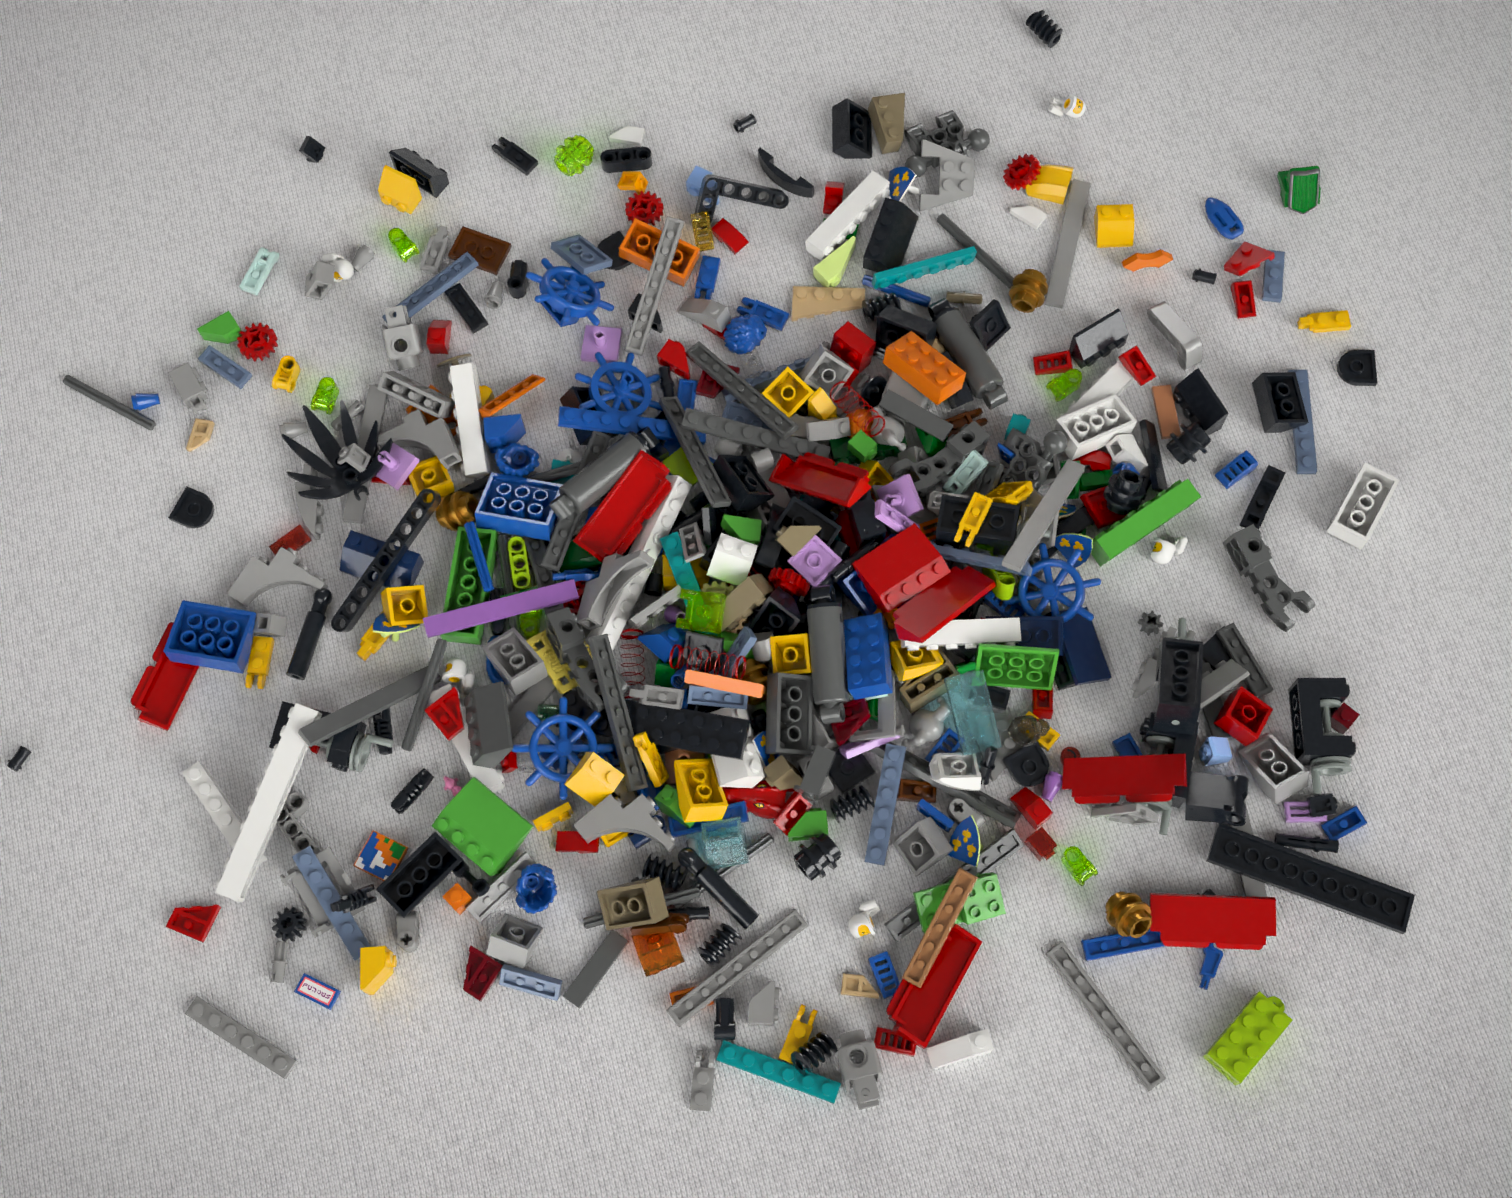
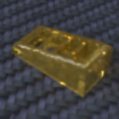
[690,211,714,252]

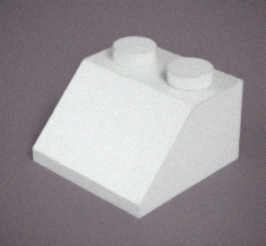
[707,533,758,586]

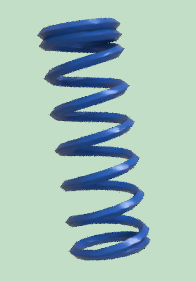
[670,663,693,689]

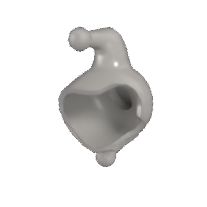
[871,406,906,451]
[902,696,951,747]

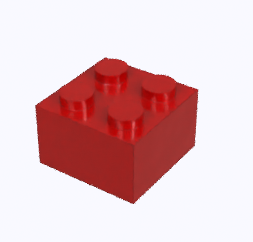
[830,321,876,377]
[1214,686,1273,746]

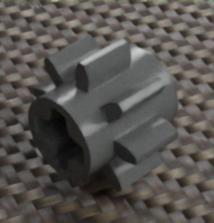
[1138,610,1163,636]

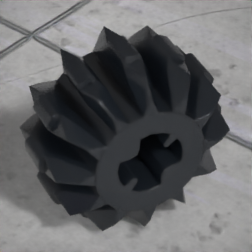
[272,907,307,942]

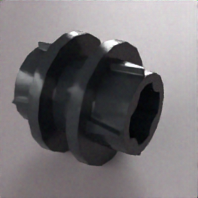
[1166,421,1211,465]
[1103,470,1146,515]
[793,833,841,881]

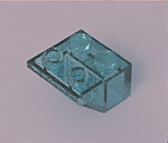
[701,816,749,869]

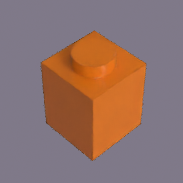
[442,883,473,915]

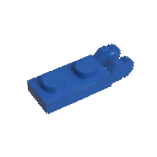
[694,256,721,300]
[736,297,789,331]

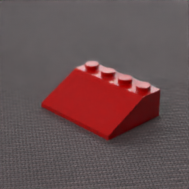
[851,523,951,613]

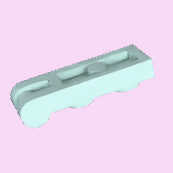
[239,247,279,295]
[942,450,989,495]

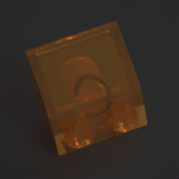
[631,931,685,977]

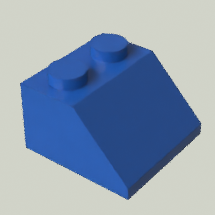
[483,414,526,454]
[637,622,692,663]

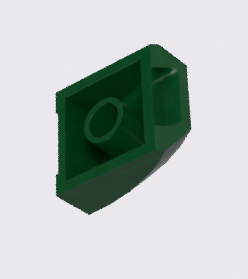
[559,534,602,573]

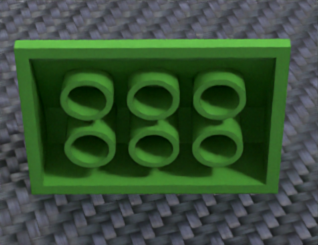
[973,643,1059,690]
[432,777,534,876]

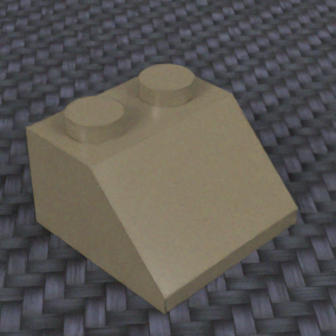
[775,526,822,556]

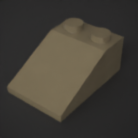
[597,877,669,930]

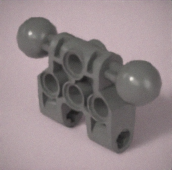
[904,110,990,178]
[993,428,1068,520]

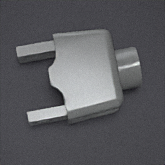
[382,305,424,371]
[881,371,932,427]
[838,1029,882,1110]

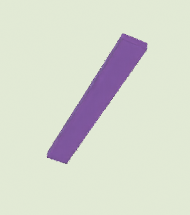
[423,579,579,638]

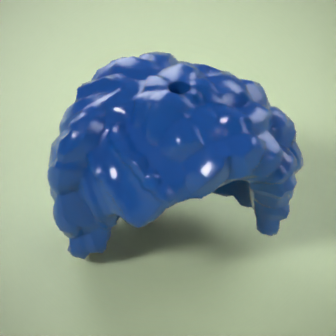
[723,314,767,355]
[495,443,540,478]
[515,864,557,914]

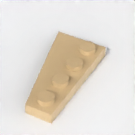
[792,286,865,322]

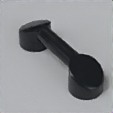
[452,860,490,897]

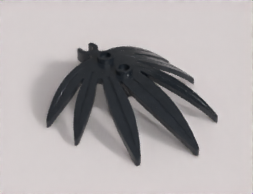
[281,400,393,501]

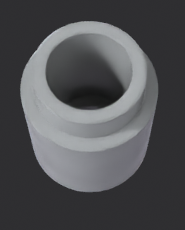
[714,438,743,456]

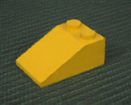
[674,758,728,823]

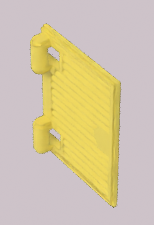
[526,630,593,695]

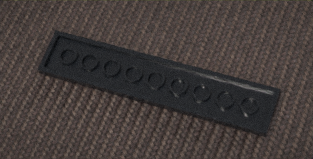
[556,690,750,760]
[1206,823,1415,934]

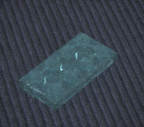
[944,670,1002,756]

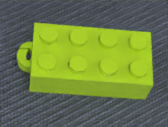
[1203,991,1293,1086]

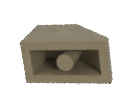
[763,755,803,791]

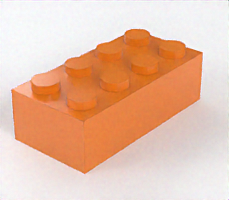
[619,218,700,287]
[883,331,966,405]

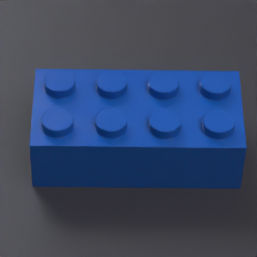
[844,613,893,700]

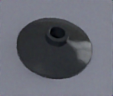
[858,376,887,410]

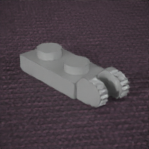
[690,1050,715,1112]

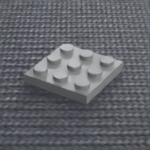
[626,585,683,629]

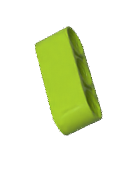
[508,536,532,591]
[982,552,1015,600]

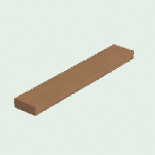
[902,868,978,988]

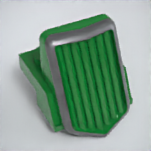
[1277,166,1321,214]

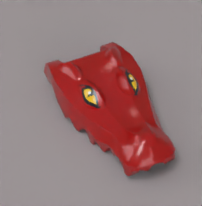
[722,780,795,819]

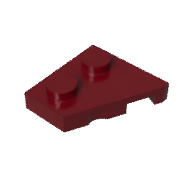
[831,698,871,746]
[463,945,503,1002]

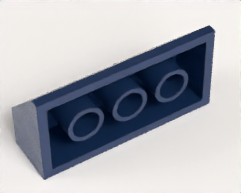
[339,530,424,588]

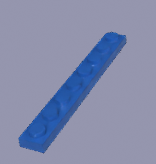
[558,406,706,445]

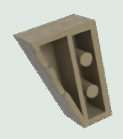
[868,93,905,154]
[708,573,775,632]
[899,647,960,714]

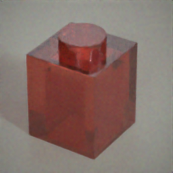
[1024,827,1058,862]

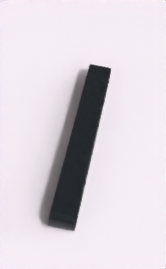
[331,489,441,632]

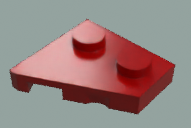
[424,687,465,741]

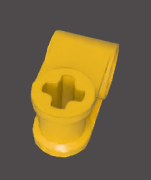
[272,355,301,393]

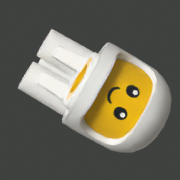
[1048,94,1086,118]
[322,253,354,283]
[1150,537,1188,564]
[442,658,474,695]
[848,899,881,938]

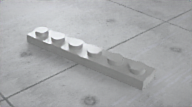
[185,996,298,1079]

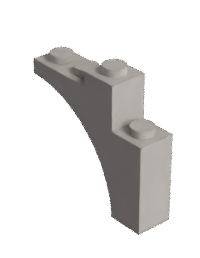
[376,409,462,468]
[227,547,328,607]
[577,550,655,630]
[573,794,676,853]

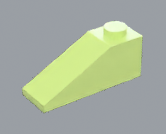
[813,236,856,287]

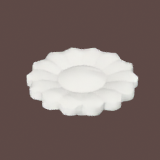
[557,448,582,463]

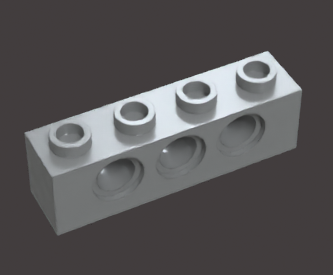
[377,371,455,419]

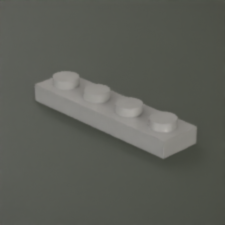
[465,851,537,923]

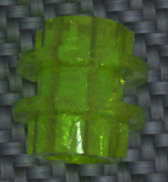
[554,135,594,177]

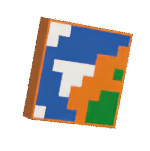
[353,830,409,881]

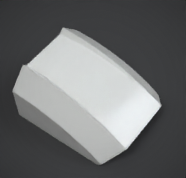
[929,752,981,791]

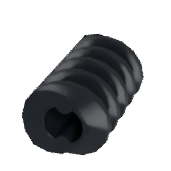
[1026,10,1063,48]
[862,292,902,323]
[830,785,875,823]
[642,853,688,891]
[697,923,742,969]
[791,1032,838,1075]

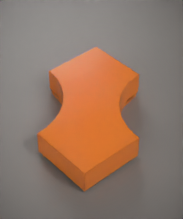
[1122,249,1173,272]

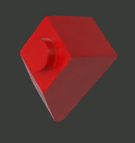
[426,320,452,354]
[657,339,690,380]
[1010,787,1053,830]

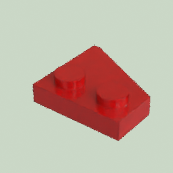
[1224,241,1275,277]
[165,904,221,943]

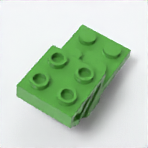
[913,872,1006,933]

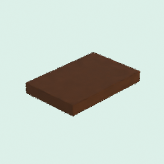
[448,226,512,275]

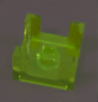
[675,589,726,634]

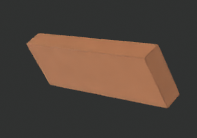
[1151,384,1181,439]

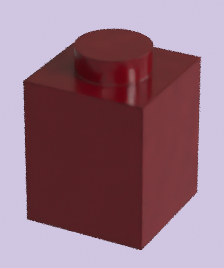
[1330,702,1360,734]

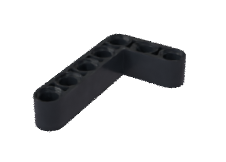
[694,174,789,229]

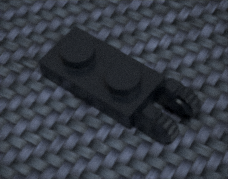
[491,137,538,176]

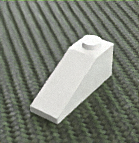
[926,1029,994,1069]

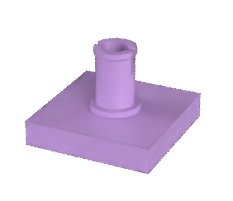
[581,325,622,363]
[375,443,420,490]
[876,474,924,517]
[787,535,842,587]

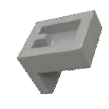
[337,443,371,473]

